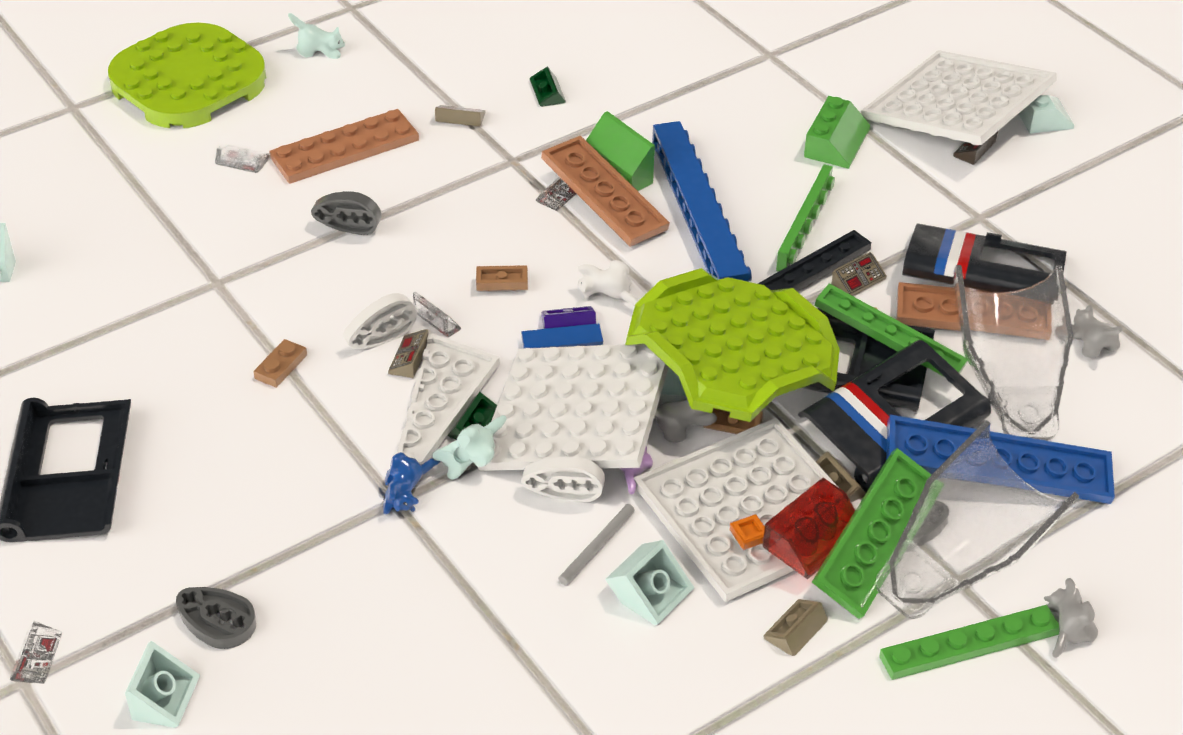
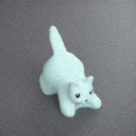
[288,13,345,59]
[433,415,507,480]

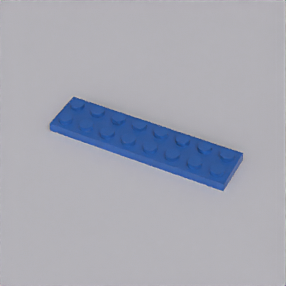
[887,415,1115,504]

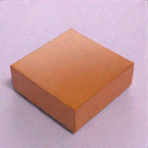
[729,514,770,550]

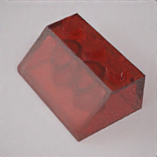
[763,477,856,580]

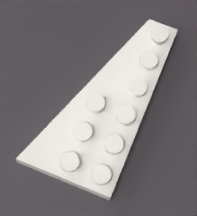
[396,333,500,465]

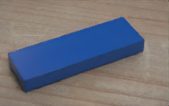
[521,323,604,349]

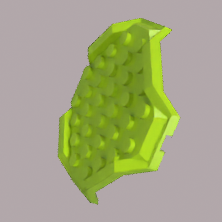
[625,268,840,422]

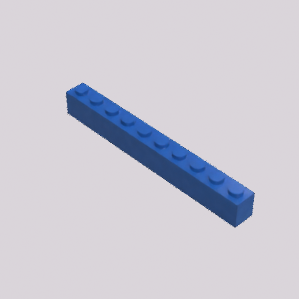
[652,121,752,282]

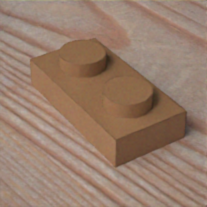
[476,265,528,291]
[253,339,307,388]

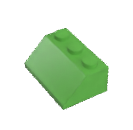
[804,95,871,169]
[586,111,655,191]

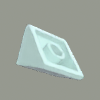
[125,641,200,728]

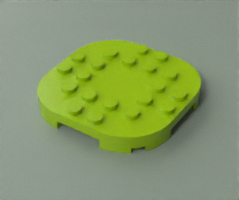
[108,22,267,128]

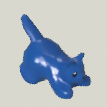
[383,452,441,514]

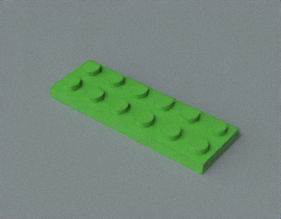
[811,448,943,619]

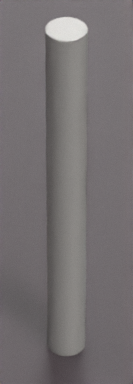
[558,504,635,586]

